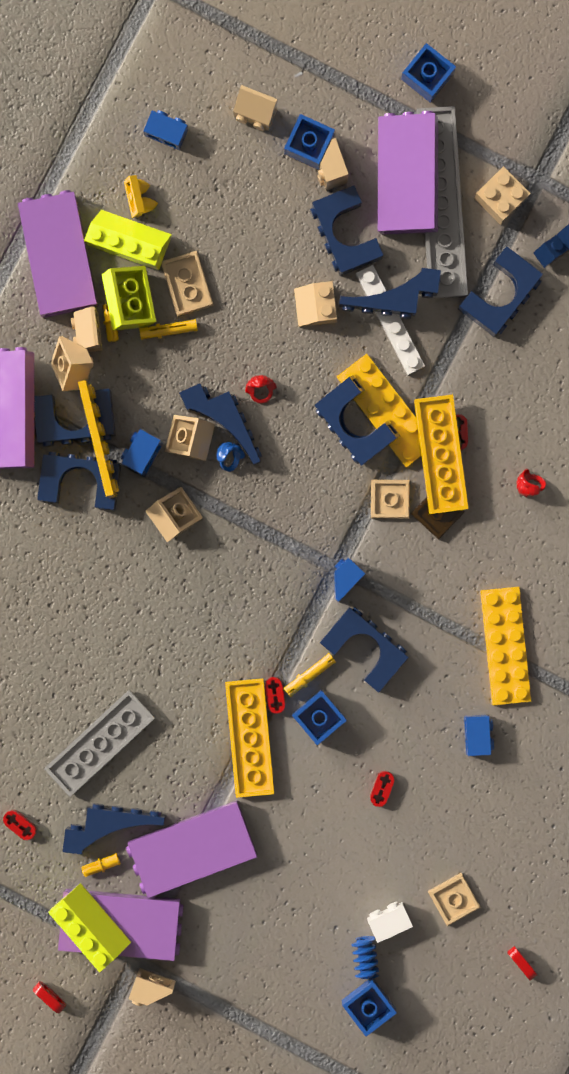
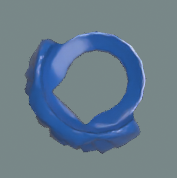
[217,442,245,472]

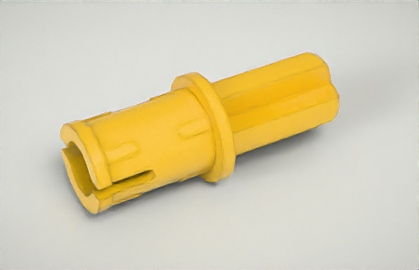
[102,304,119,342]
[81,853,121,877]

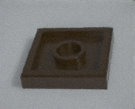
[411,497,465,540]

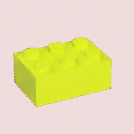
[102,266,156,331]

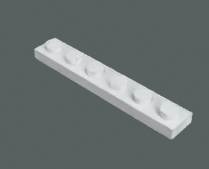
[356,265,425,376]

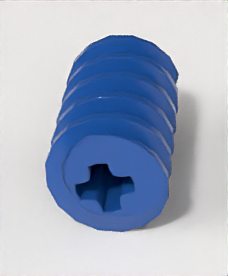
[351,936,380,979]

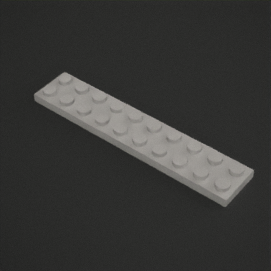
[416,106,468,299]

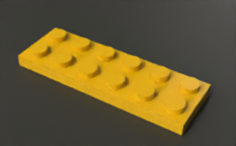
[336,354,421,468]
[78,380,119,498]
[414,394,468,514]
[480,587,531,705]
[225,678,274,798]

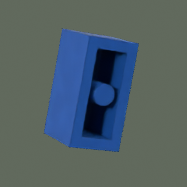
[143,110,188,151]
[464,715,494,756]

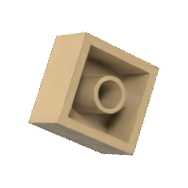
[474,166,531,225]

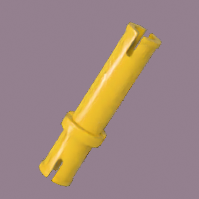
[139,319,198,340]
[284,653,336,698]

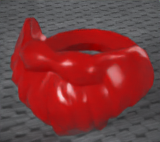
[245,375,277,403]
[516,469,546,497]

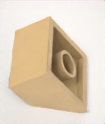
[233,85,277,131]
[317,138,348,191]
[294,281,337,327]
[71,307,103,352]
[51,336,94,391]
[165,415,215,461]
[145,487,203,542]
[129,968,176,1006]

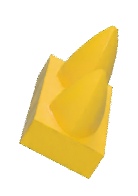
[124,175,158,218]

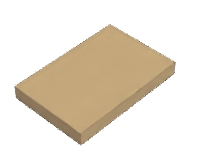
[161,251,214,317]

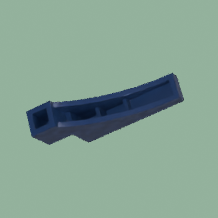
[533,224,569,268]
[339,268,441,319]
[179,383,262,465]
[63,803,166,855]

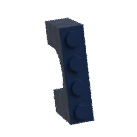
[310,185,384,276]
[458,246,543,337]
[314,375,400,466]
[34,389,116,447]
[37,452,121,511]
[319,607,408,693]

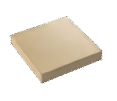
[371,480,410,518]
[428,873,481,926]

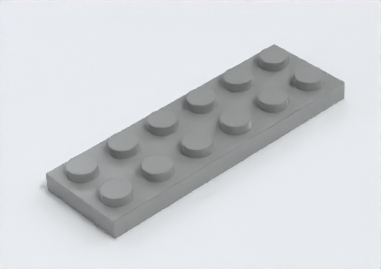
[44,690,155,797]

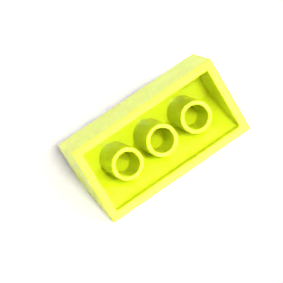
[84,210,172,271]
[48,883,131,973]

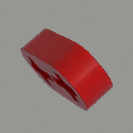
[456,414,468,450]
[265,677,285,714]
[370,771,394,807]
[3,810,37,840]
[507,946,538,981]
[33,981,66,1014]

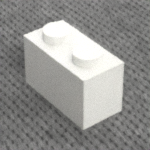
[367,902,413,943]

